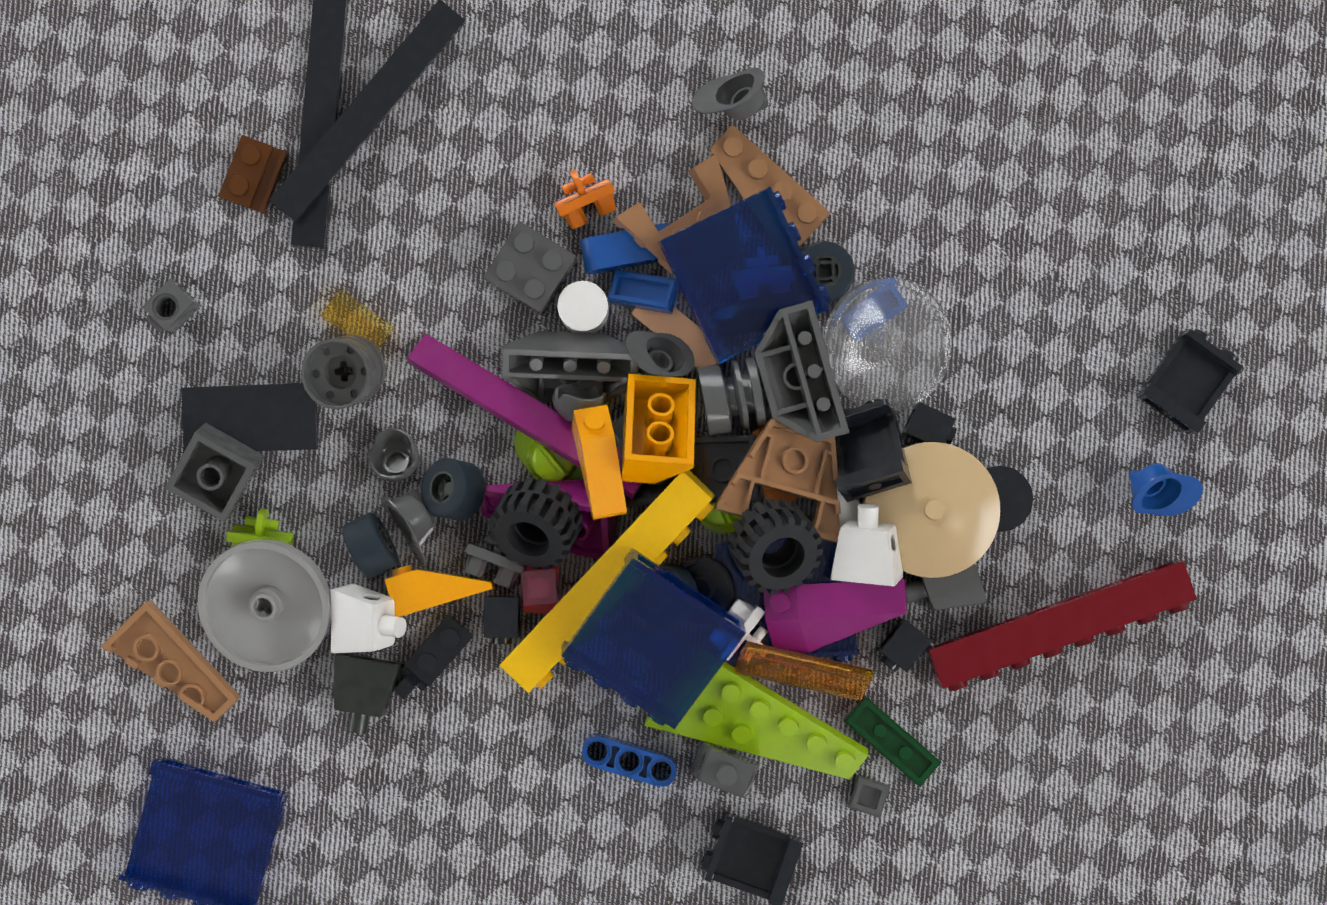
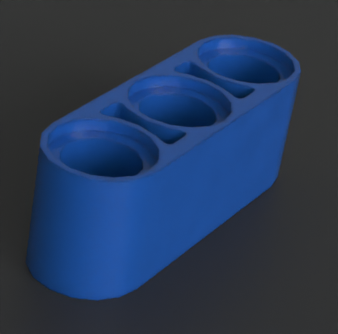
[580,223,671,274]
[582,733,677,787]

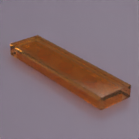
[735,641,874,701]

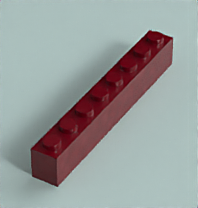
[925,561,1197,692]

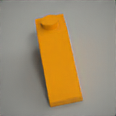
[572,405,627,520]
[384,565,496,617]

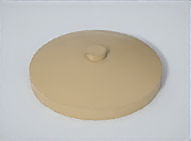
[864,442,1000,578]

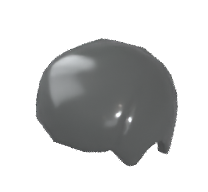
[552,383,606,422]
[368,427,420,482]

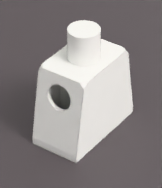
[831,503,903,586]
[330,584,407,653]

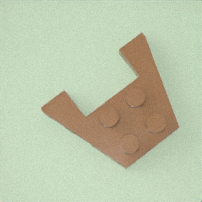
[612,154,744,289]
[714,419,841,544]

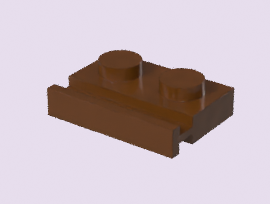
[218,135,289,215]

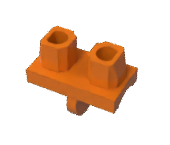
[554,169,616,229]

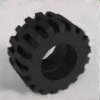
[489,478,583,570]
[728,499,823,594]

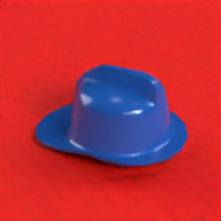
[1129,463,1203,516]

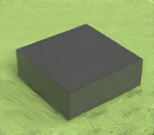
[847,774,891,818]

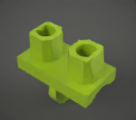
[226,508,295,547]

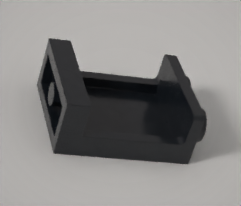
[1136,329,1244,435]
[835,399,912,502]
[700,811,804,905]

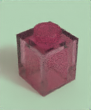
[520,568,560,606]

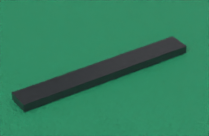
[269,0,465,223]
[291,0,348,249]

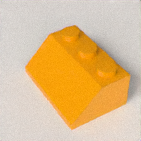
[621,374,696,484]

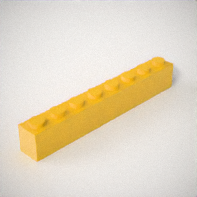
[499,470,716,693]

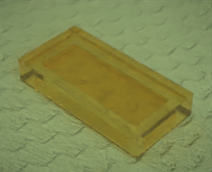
[321,289,395,350]

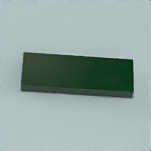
[843,695,942,787]

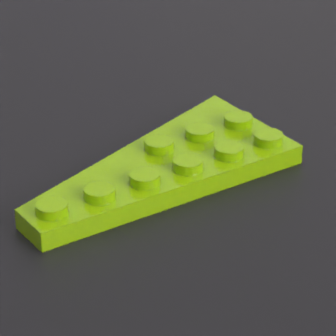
[644,646,868,780]

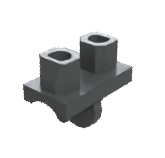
[465,534,526,589]

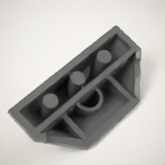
[754,300,850,442]
[502,331,638,404]

